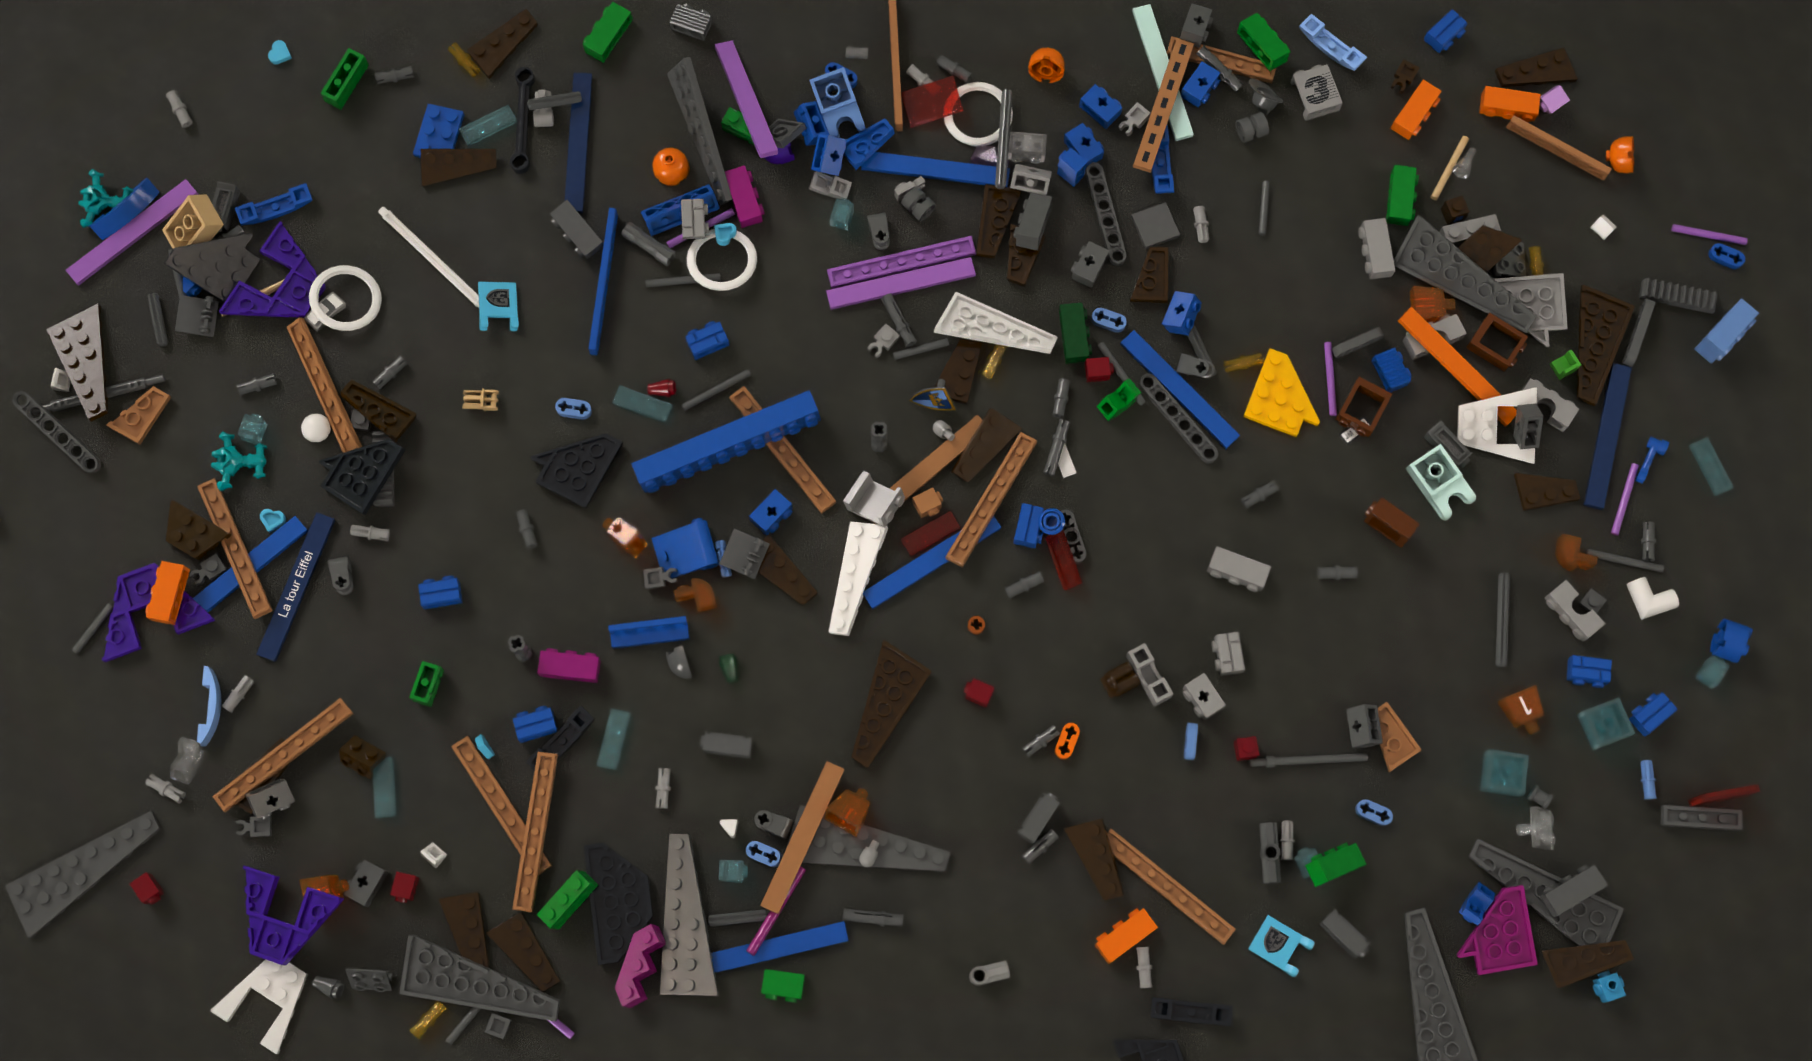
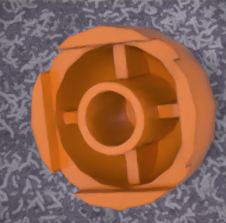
[1028,47,1065,83]
[1606,136,1634,174]
[652,147,690,186]

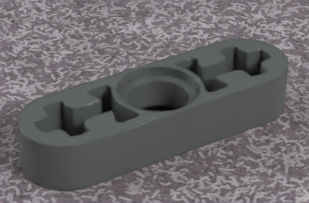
[1332,327,1385,358]
[1060,510,1086,564]

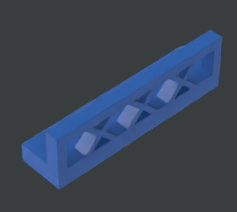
[640,184,720,236]
[608,616,690,649]

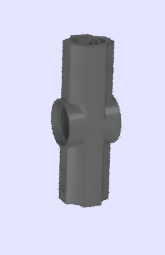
[1259,822,1281,884]

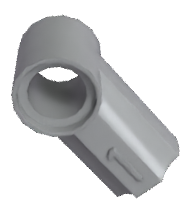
[533,90,554,127]
[969,960,1010,986]

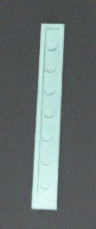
[1132,4,1194,141]

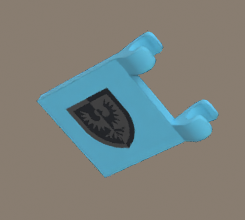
[478,282,519,331]
[1248,915,1315,977]

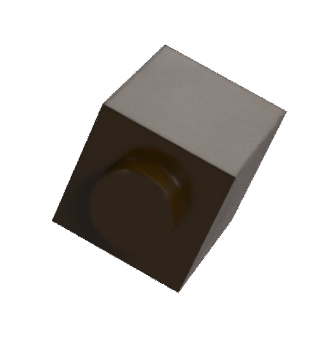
[1441,195,1470,225]

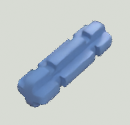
[715,540,732,578]

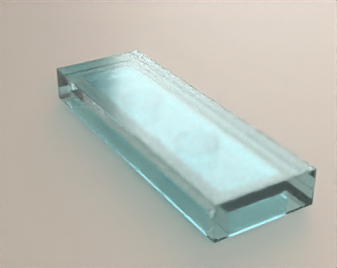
[459,105,517,146]
[613,385,673,423]
[1689,437,1734,496]
[597,708,631,770]
[373,757,396,818]

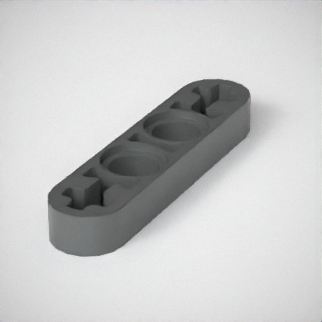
[1622,298,1655,367]

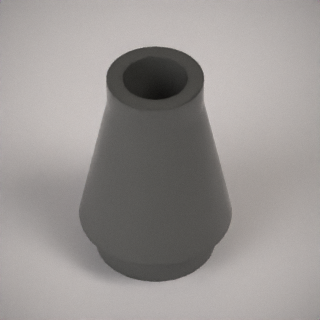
[312,976,344,999]

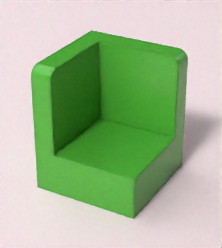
[1550,350,1581,380]

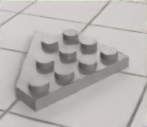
[1495,273,1568,347]

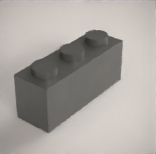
[1014,192,1052,251]
[550,200,604,260]
[1540,864,1608,917]

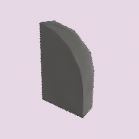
[666,645,692,679]

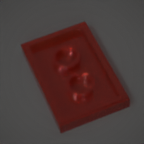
[1688,784,1760,807]

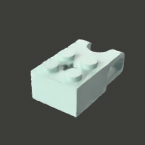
[1405,444,1476,520]

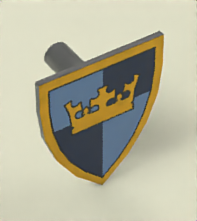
[909,379,956,410]

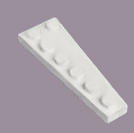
[829,521,888,636]

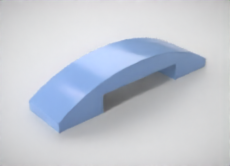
[1299,14,1367,71]
[197,666,221,747]

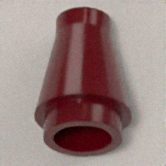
[647,378,677,397]

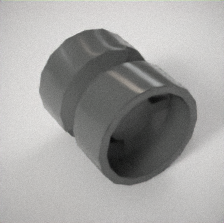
[1236,112,1269,143]
[901,186,936,222]

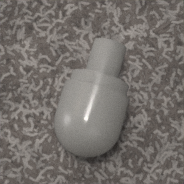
[933,420,955,441]
[859,840,880,867]

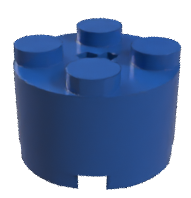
[1710,618,1753,663]

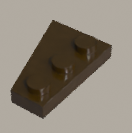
[1130,247,1168,303]

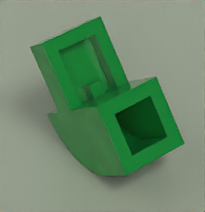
[1097,378,1141,421]

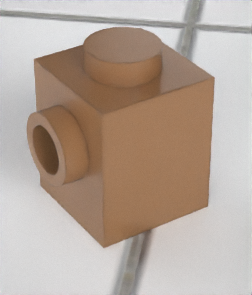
[912,488,943,518]

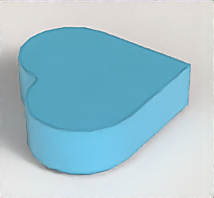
[268,40,292,64]
[714,223,737,246]
[260,509,286,533]
[475,734,495,759]

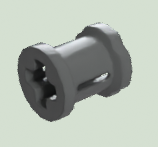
[1527,784,1554,810]

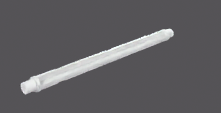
[378,207,479,308]

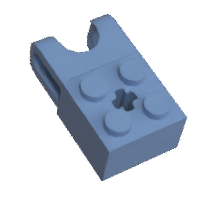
[810,67,866,138]

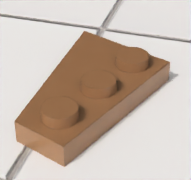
[106,386,171,445]
[1378,702,1422,772]

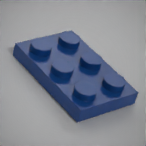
[413,104,465,158]

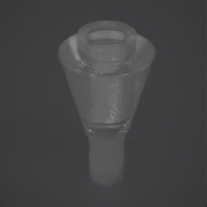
[1452,148,1476,178]

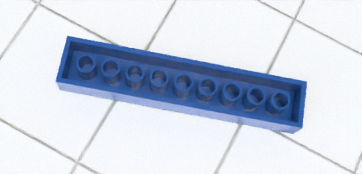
[631,390,821,493]

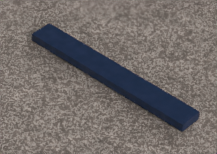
[565,73,593,213]
[1583,363,1632,510]

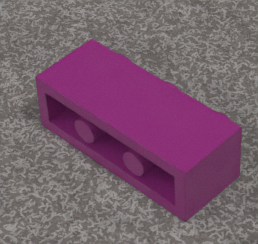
[725,165,765,228]
[537,648,601,683]

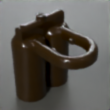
[1100,661,1141,698]

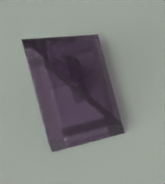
[969,146,1010,167]

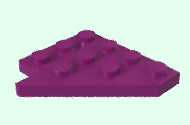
[1457,885,1538,975]

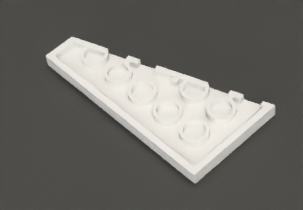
[934,292,1058,354]

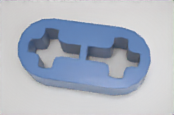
[1091,308,1127,333]
[555,398,592,420]
[1184,723,1198,760]
[1355,799,1393,826]
[746,841,783,867]

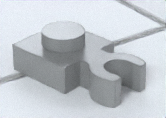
[1119,102,1151,136]
[894,176,926,202]
[868,324,900,358]

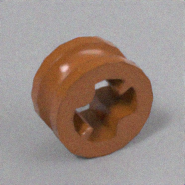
[967,616,985,635]

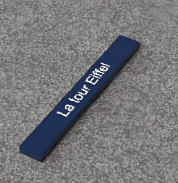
[256,512,336,662]

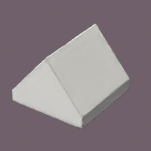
[1590,215,1617,240]
[51,368,71,392]
[720,819,738,839]
[420,842,447,868]

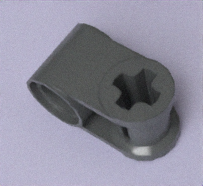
[867,212,890,250]
[1176,353,1215,378]
[328,556,354,595]
[754,810,793,839]

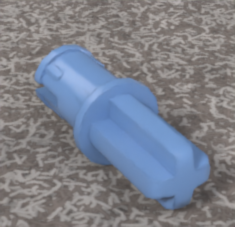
[1640,760,1657,800]

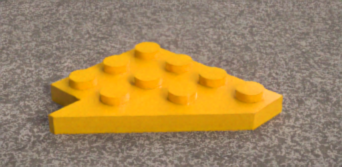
[1243,348,1320,437]

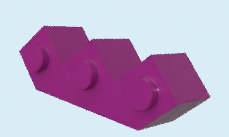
[615,924,665,1008]

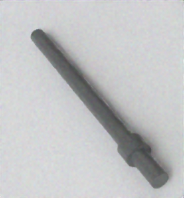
[1250,753,1368,768]

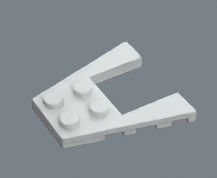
[1457,387,1537,464]
[211,959,308,1054]

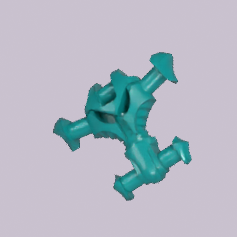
[78,169,133,228]
[211,431,267,491]

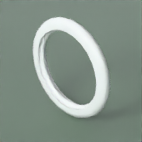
[943,82,1013,147]
[687,229,757,291]
[309,265,382,331]

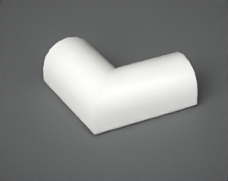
[1626,577,1679,620]

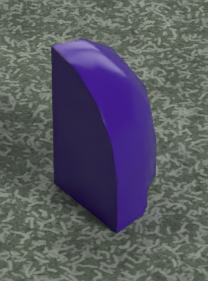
[764,143,795,164]

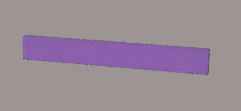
[715,40,778,158]
[66,179,199,286]
[827,236,976,289]
[826,257,976,310]

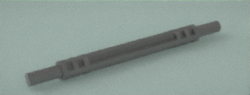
[32,374,165,415]

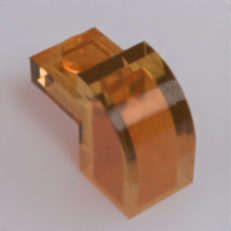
[1555,534,1598,571]
[673,578,717,612]

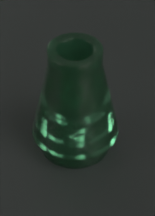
[718,653,739,683]

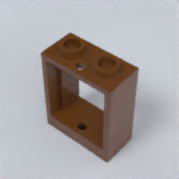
[1466,312,1528,372]
[1335,377,1392,437]
[1364,497,1420,548]

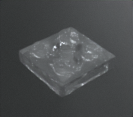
[1516,806,1555,850]

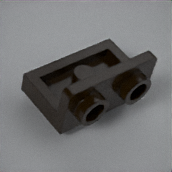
[339,735,386,779]

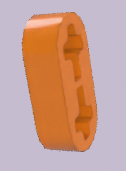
[1055,723,1080,760]

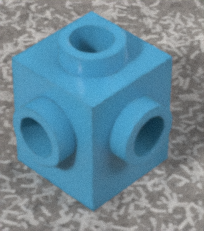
[1593,970,1626,1003]

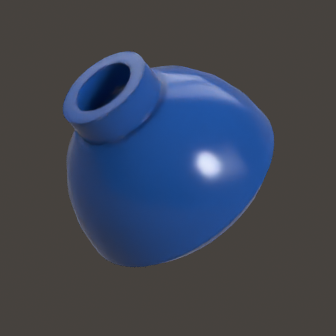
[1038,508,1065,535]

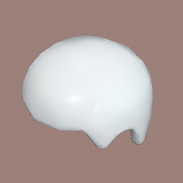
[301,414,331,442]

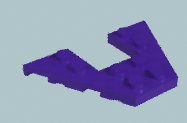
[219,221,326,318]
[102,563,215,662]
[243,866,344,965]

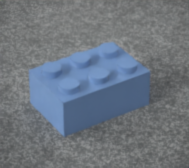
[1694,298,1759,364]

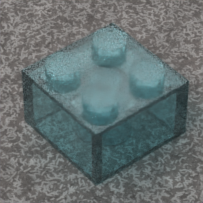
[1577,698,1635,751]
[1480,749,1529,797]

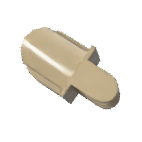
[462,388,499,412]

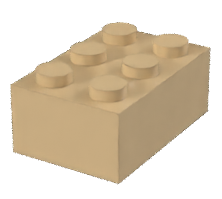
[162,194,224,248]

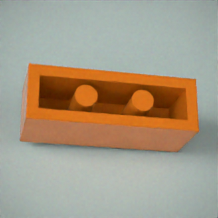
[1390,79,1442,140]
[1479,86,1541,122]
[146,561,190,625]
[1095,908,1158,964]

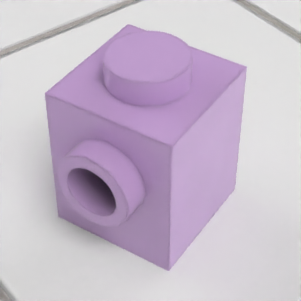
[1539,85,1570,114]

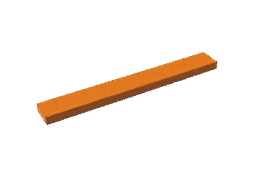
[1398,307,1517,426]

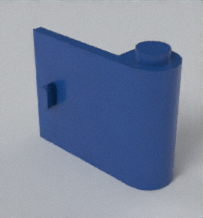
[652,518,719,582]

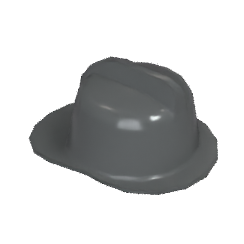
[1249,79,1283,115]

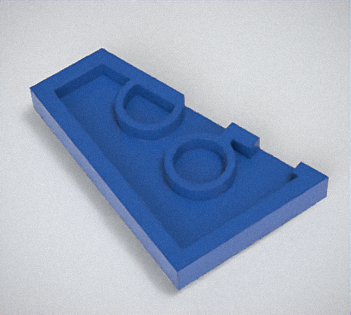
[843,118,895,170]

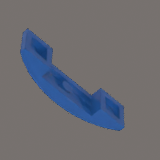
[1152,125,1174,194]
[89,178,160,240]
[235,183,313,225]

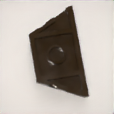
[1458,225,1522,273]
[166,500,232,560]

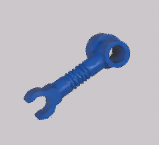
[1635,437,1670,484]

